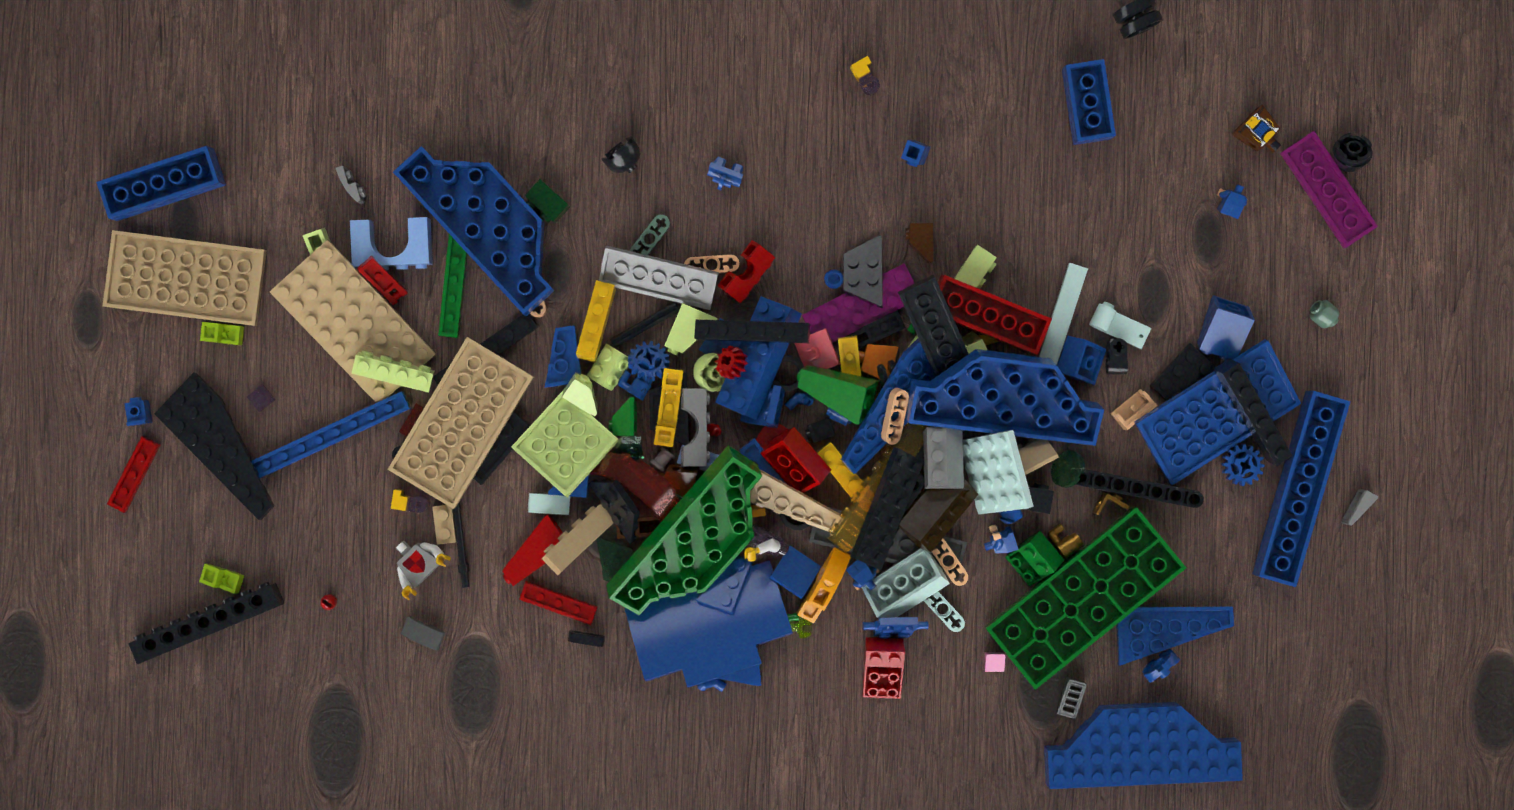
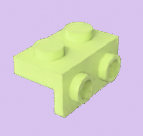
[587,343,628,391]

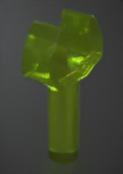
[790,618,812,638]

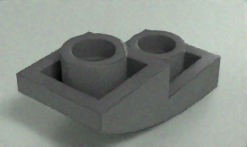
[401,616,445,650]

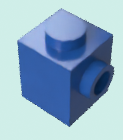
[901,140,931,167]

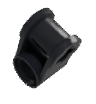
[1105,338,1128,375]

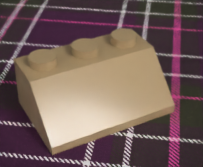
[1017,438,1059,475]

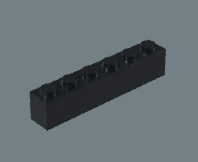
[1213,358,1293,467]

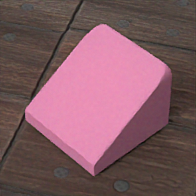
[985,652,1005,672]

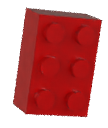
[760,427,832,493]

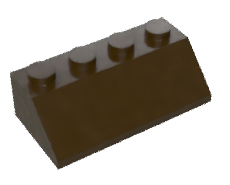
[899,480,979,553]

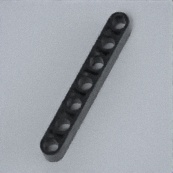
[1069,468,1204,508]

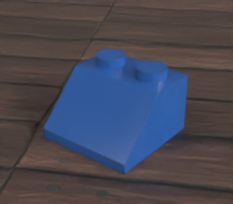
[1057,335,1106,385]

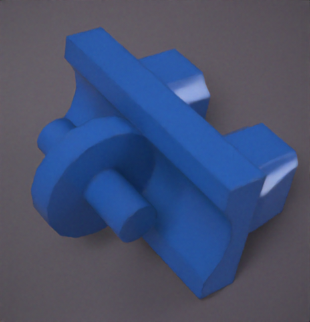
[707,156,743,190]

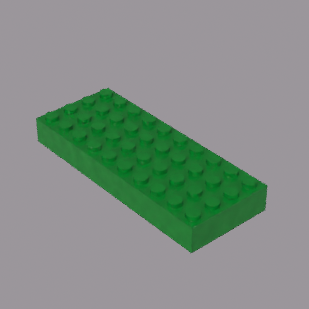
[984,507,1187,690]

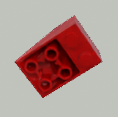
[863,637,905,699]

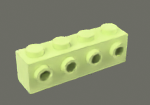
[351,351,435,393]

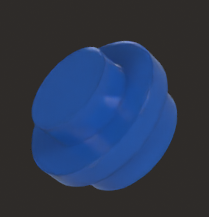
[824,269,843,289]

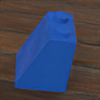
[1197,295,1255,360]

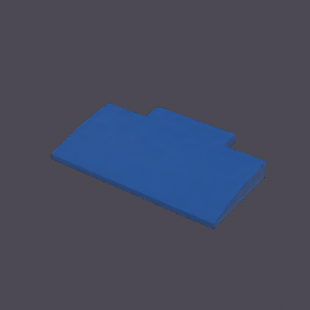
[625,560,793,688]

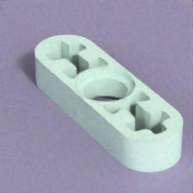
[923,592,965,632]

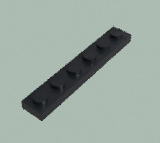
[433,314,539,384]
[694,319,810,343]

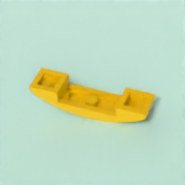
[654,368,683,447]

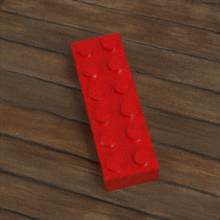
[938,275,1052,355]

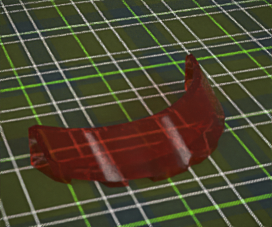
[589,450,680,522]

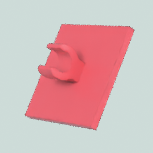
[794,328,840,369]

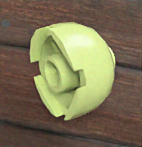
[693,353,725,392]

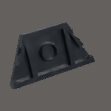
[844,236,883,308]
[649,372,689,446]
[588,479,640,544]

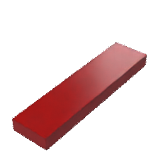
[107,436,161,513]
[519,581,598,625]

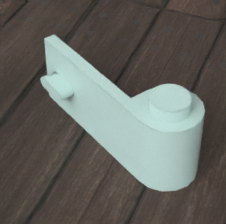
[1089,302,1151,349]

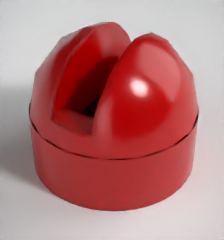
[320,594,337,610]

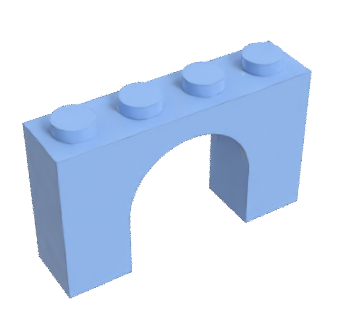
[350,217,433,270]

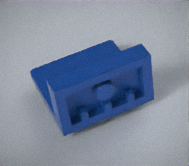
[740,385,785,428]

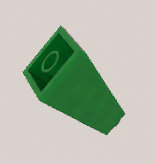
[797,365,879,425]

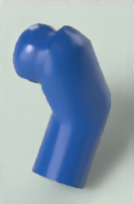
[785,392,814,411]
[697,679,727,692]

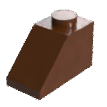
[905,223,934,263]

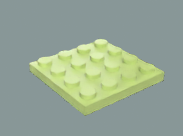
[511,391,619,498]

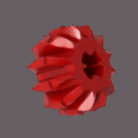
[714,346,748,380]

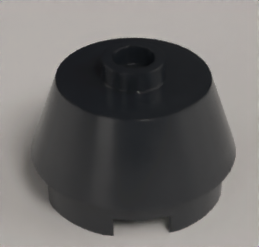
[1333,133,1373,172]

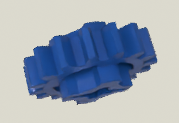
[628,341,670,381]
[1221,444,1265,486]

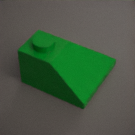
[609,397,637,436]

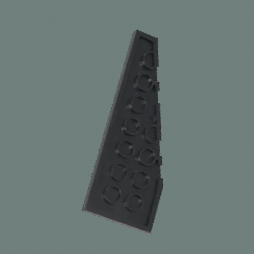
[154,372,274,520]

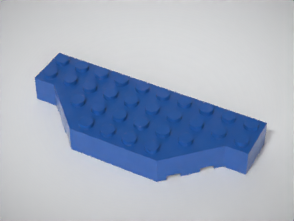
[393,146,555,316]
[905,349,1104,446]
[1044,702,1243,789]

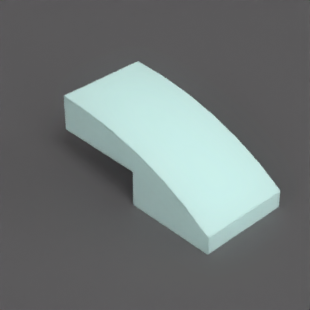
[528,493,570,515]

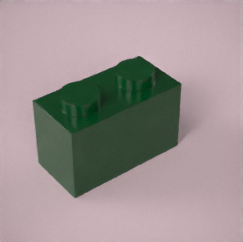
[525,179,570,224]

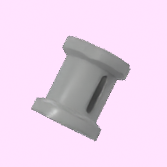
[650,446,675,472]

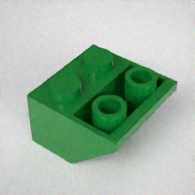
[1005,530,1064,586]

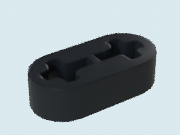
[568,630,605,647]

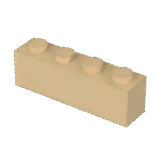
[542,504,613,575]

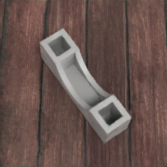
[681,389,710,466]

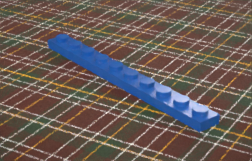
[252,391,411,478]

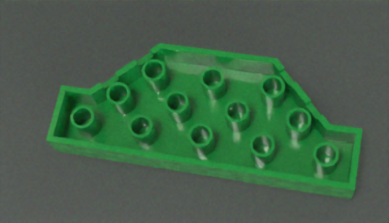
[606,445,762,615]

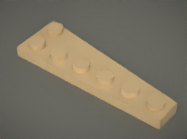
[750,470,842,533]

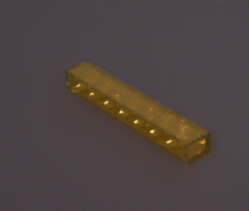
[828,423,935,552]

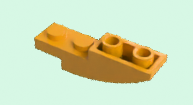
[797,547,851,623]

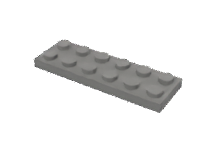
[599,246,719,310]

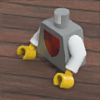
[396,541,451,600]

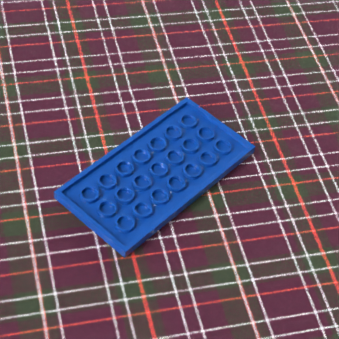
[1134,339,1301,486]

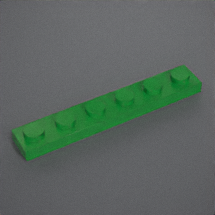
[438,234,467,338]

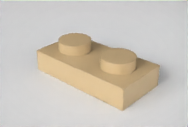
[432,505,457,545]

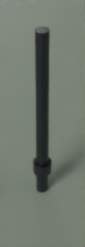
[453,501,470,588]

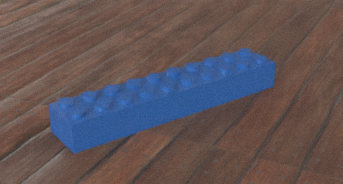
[1252,391,1351,587]

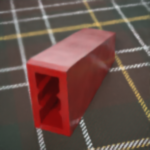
[502,514,563,586]

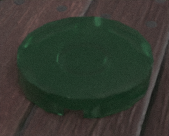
[1051,450,1085,488]

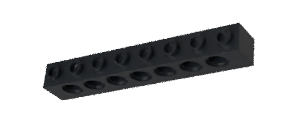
[128,582,285,664]

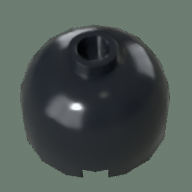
[602,136,640,173]

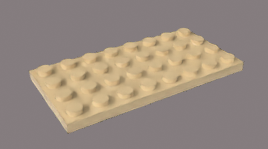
[103,230,267,326]
[270,240,436,403]
[388,337,534,509]

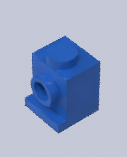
[124,397,153,426]

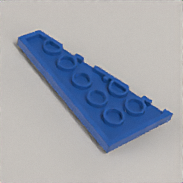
[1117,607,1234,666]

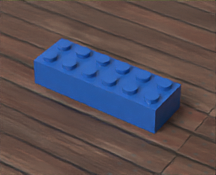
[96,146,226,221]
[715,296,802,420]

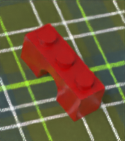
[717,240,776,303]

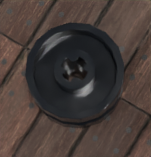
[1113,0,1163,39]

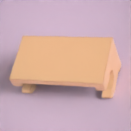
[1110,389,1158,430]

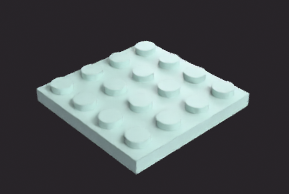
[963,430,1034,515]

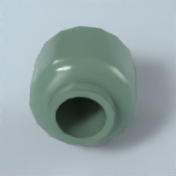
[1309,300,1340,328]

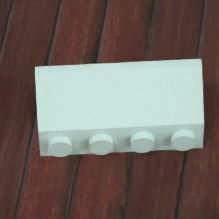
[862,548,950,619]

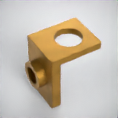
[1093,492,1130,515]

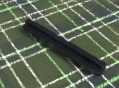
[610,303,679,347]

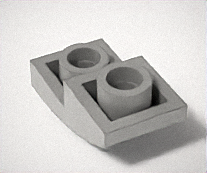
[336,166,366,204]

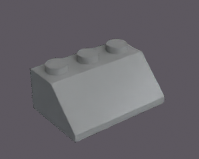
[923,427,964,489]

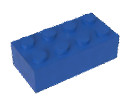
[1062,59,1116,145]

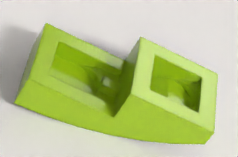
[200,322,244,345]
[199,564,244,594]

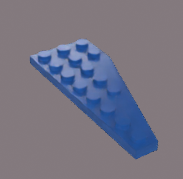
[841,339,936,474]

